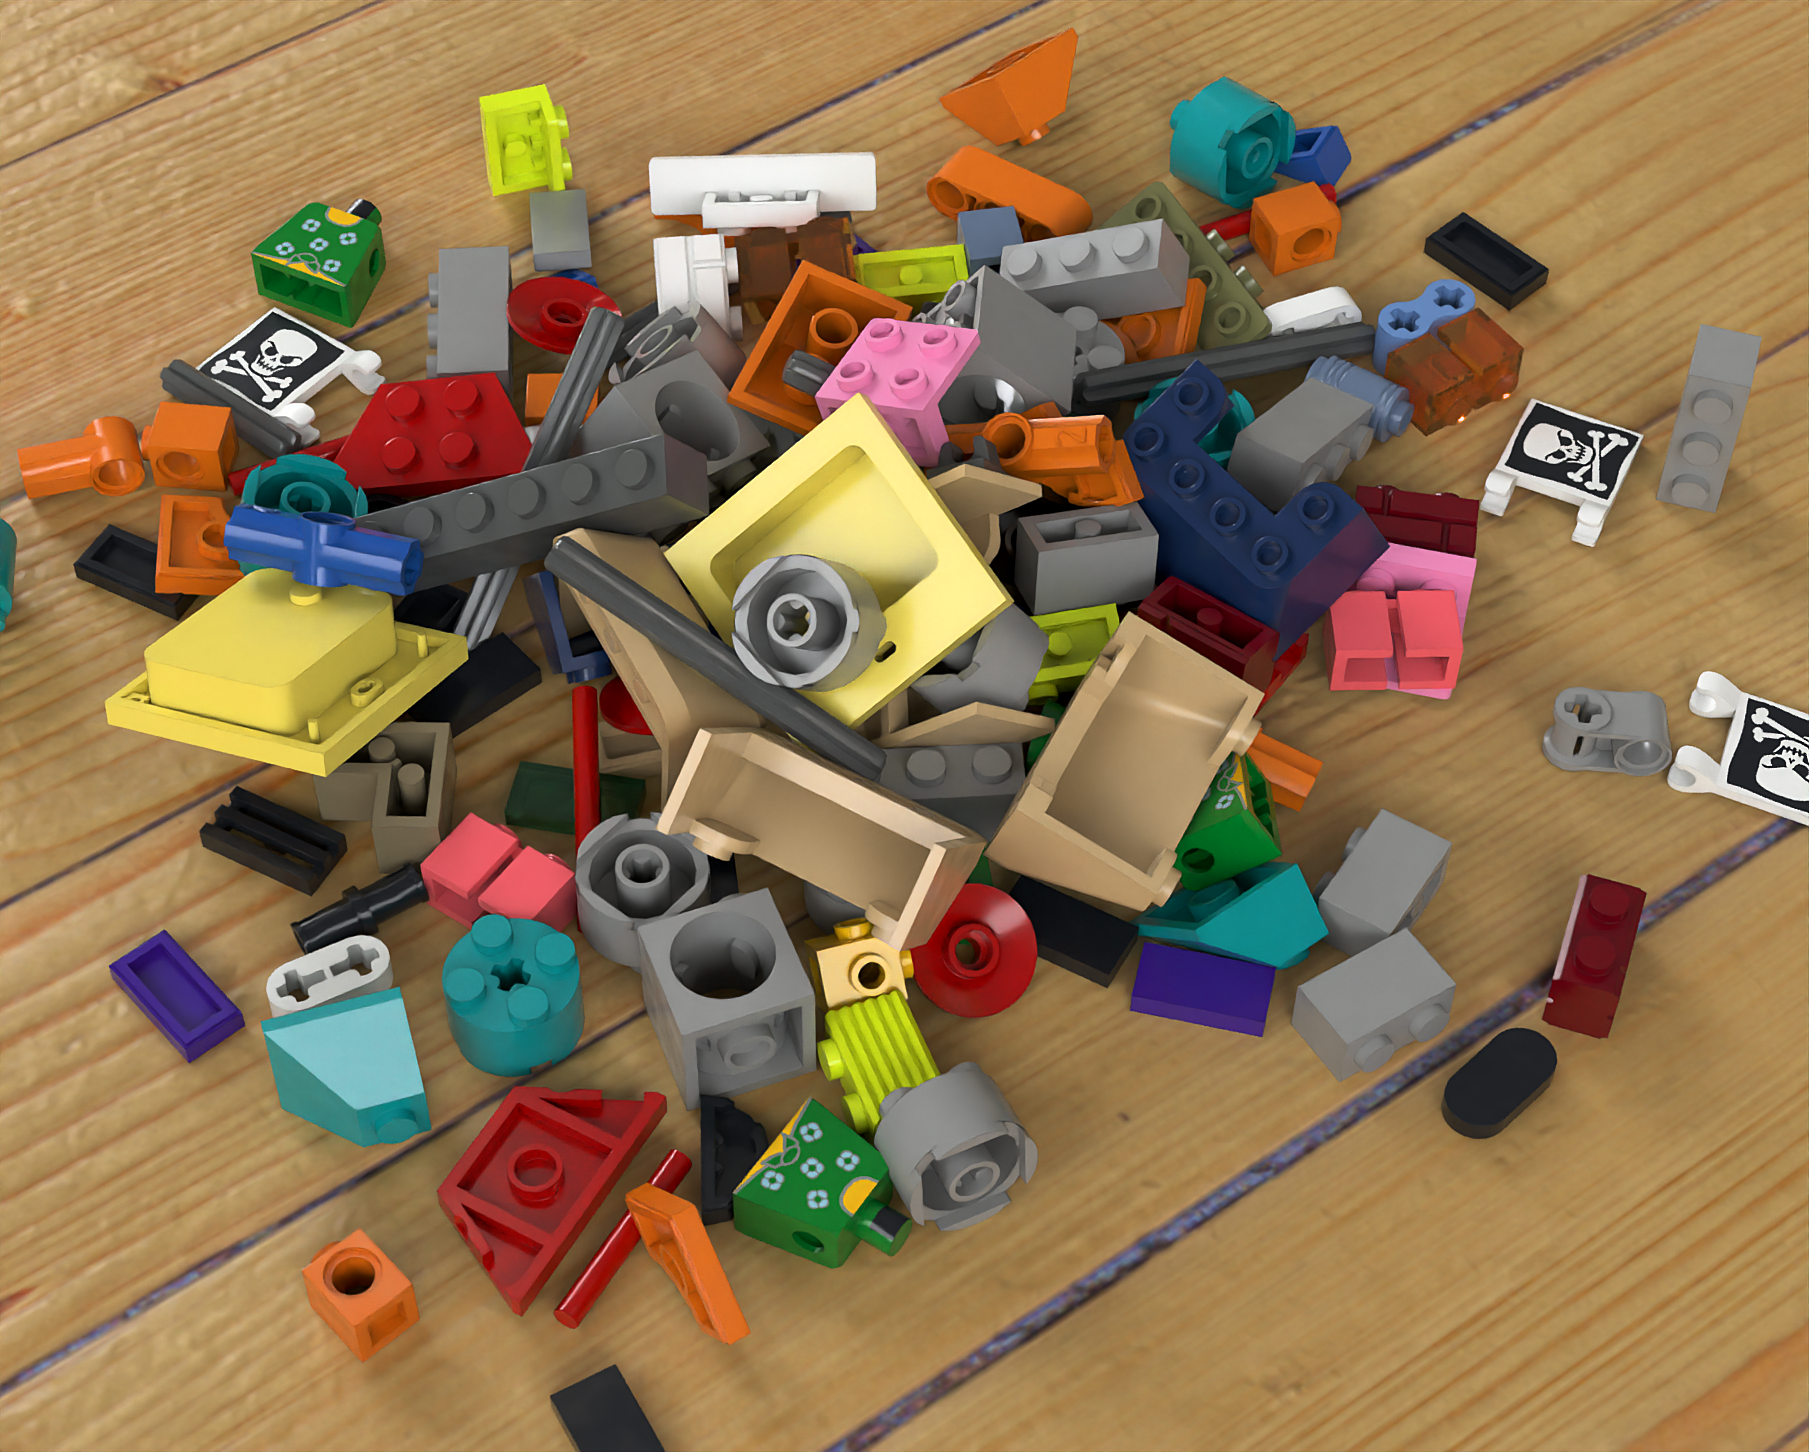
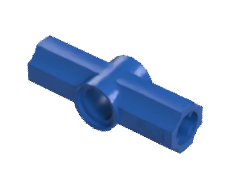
[224,503,424,596]

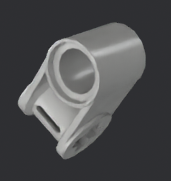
[1542,687,1672,776]

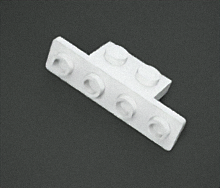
[649,152,877,236]

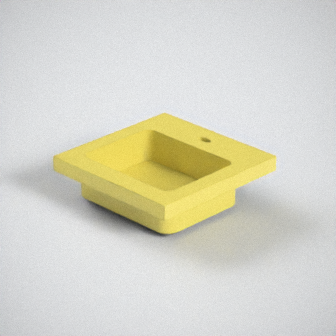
[663,392,1015,756]
[105,568,469,777]

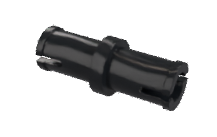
[290,862,429,955]

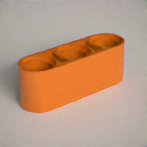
[926,146,1093,243]

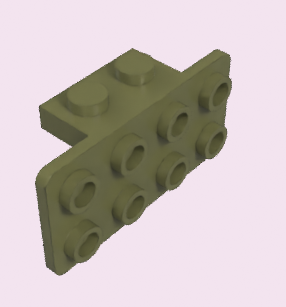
[1096,181,1272,352]

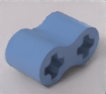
[1372,279,1476,380]

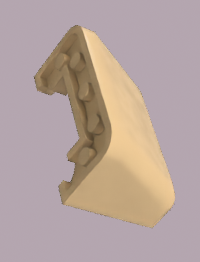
[983,612,1265,912]

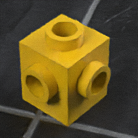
[804,917,914,1014]

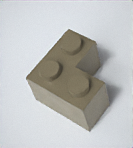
[312,722,457,874]

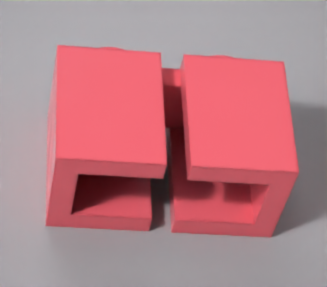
[1322,589,1464,691]
[420,812,577,932]

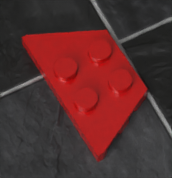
[333,372,532,498]
[437,1086,667,1317]

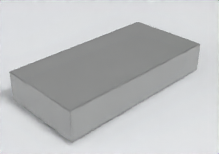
[529,189,592,272]

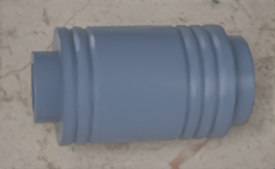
[1303,355,1414,443]

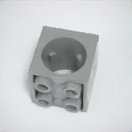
[911,265,1077,424]
[566,350,771,546]
[637,887,816,1111]

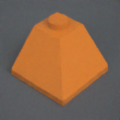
[939,27,1078,146]

